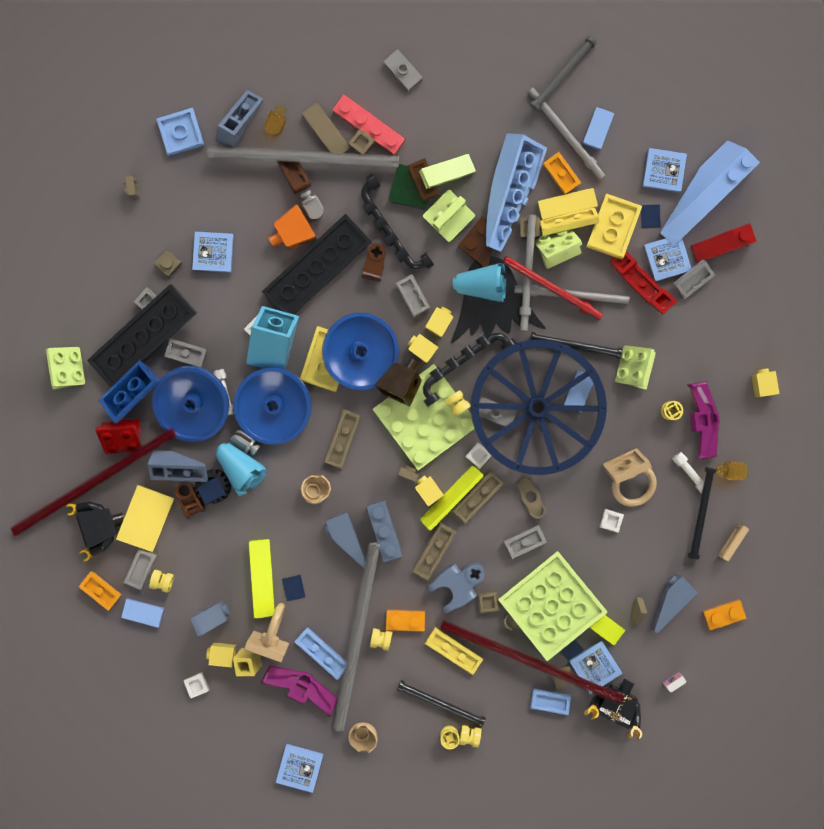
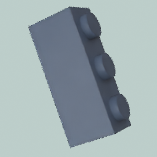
[367,500,403,562]

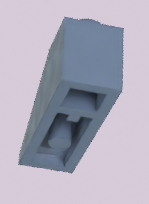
[216,90,263,150]
[147,451,208,482]
[324,512,367,568]
[651,574,698,634]
[190,601,230,636]

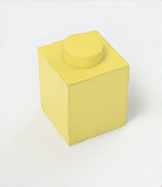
[425,307,453,338]
[407,334,438,364]
[751,368,779,398]
[415,475,444,506]
[206,643,237,668]
[233,648,262,676]

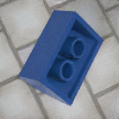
[98,360,160,424]

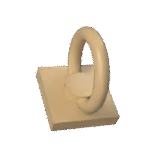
[602,448,657,507]
[245,603,290,662]

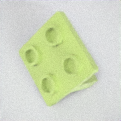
[423,190,475,242]
[534,229,582,269]
[615,345,656,390]
[46,347,85,389]

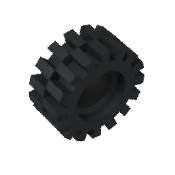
[195,469,231,504]

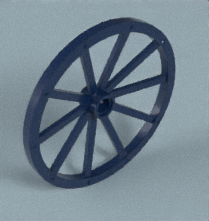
[471,340,607,475]

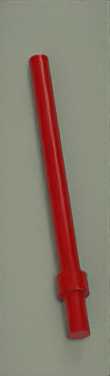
[503,256,603,320]

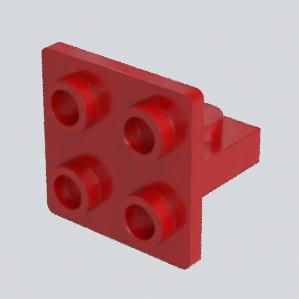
[96,419,142,454]

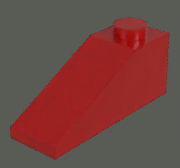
[691,223,757,263]

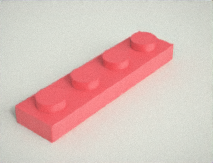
[333,95,405,156]

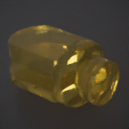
[264,105,287,136]
[717,461,749,480]

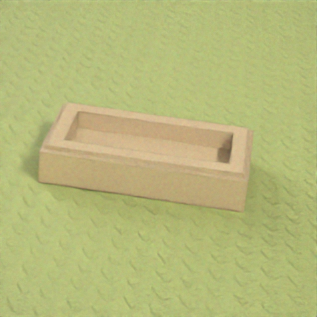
[718,524,749,561]

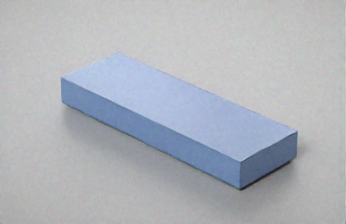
[294,627,347,680]

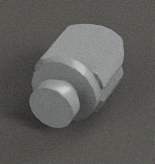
[300,190,324,220]
[230,430,260,456]

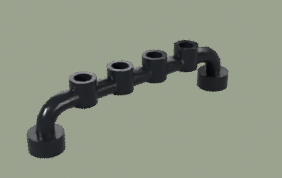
[361,174,434,269]
[423,333,516,407]

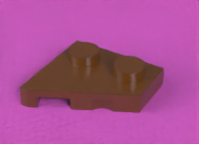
[458,216,492,267]

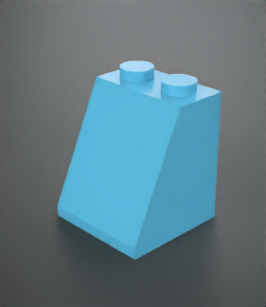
[246,306,299,369]

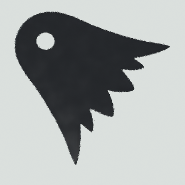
[451,256,546,343]

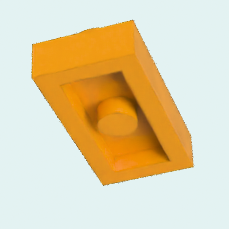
[543,152,581,195]
[79,571,122,611]
[702,599,747,630]
[386,610,425,631]

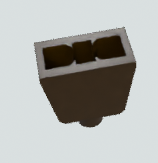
[375,358,422,407]

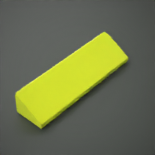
[420,466,484,530]
[249,539,275,618]

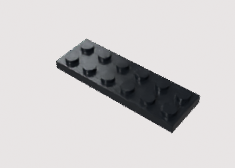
[262,214,372,315]
[87,284,197,388]

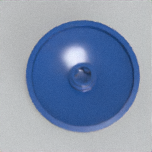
[322,313,399,390]
[152,366,230,442]
[234,367,312,444]

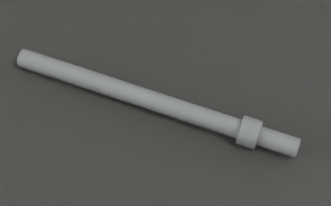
[528,88,606,180]
[519,215,536,331]
[514,285,629,304]

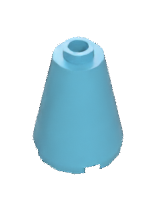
[453,263,506,302]
[216,443,267,496]

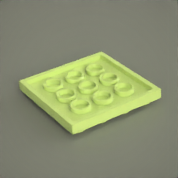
[373,364,474,470]
[498,551,608,661]

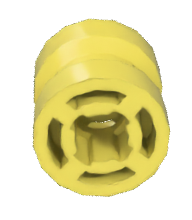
[445,390,471,416]
[660,401,683,420]
[149,570,174,593]
[370,628,392,651]
[440,725,460,749]
[459,725,481,748]

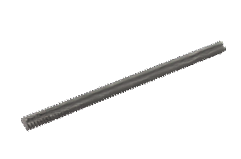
[207,146,399,167]
[333,542,380,731]

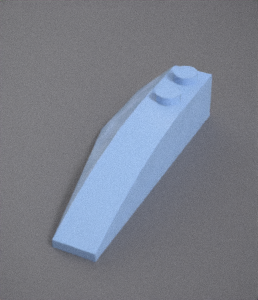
[486,133,547,252]
[660,140,760,246]

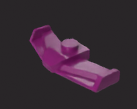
[687,381,720,460]
[260,665,338,717]

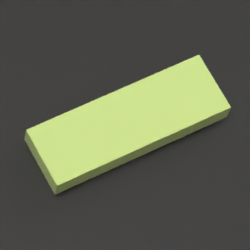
[419,154,476,189]

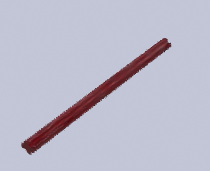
[10,428,177,537]
[440,620,624,705]

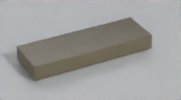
[302,102,351,155]
[324,409,362,469]
[451,470,505,524]
[412,522,457,582]

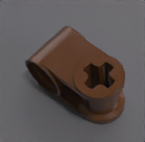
[362,243,385,282]
[175,481,206,519]

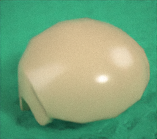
[300,475,331,504]
[348,722,378,753]

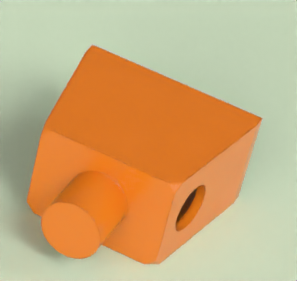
[268,205,317,250]

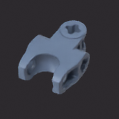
[427,562,485,613]

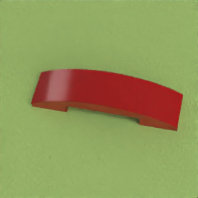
[609,251,677,315]

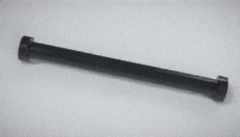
[530,332,623,359]
[688,467,717,560]
[397,680,486,728]

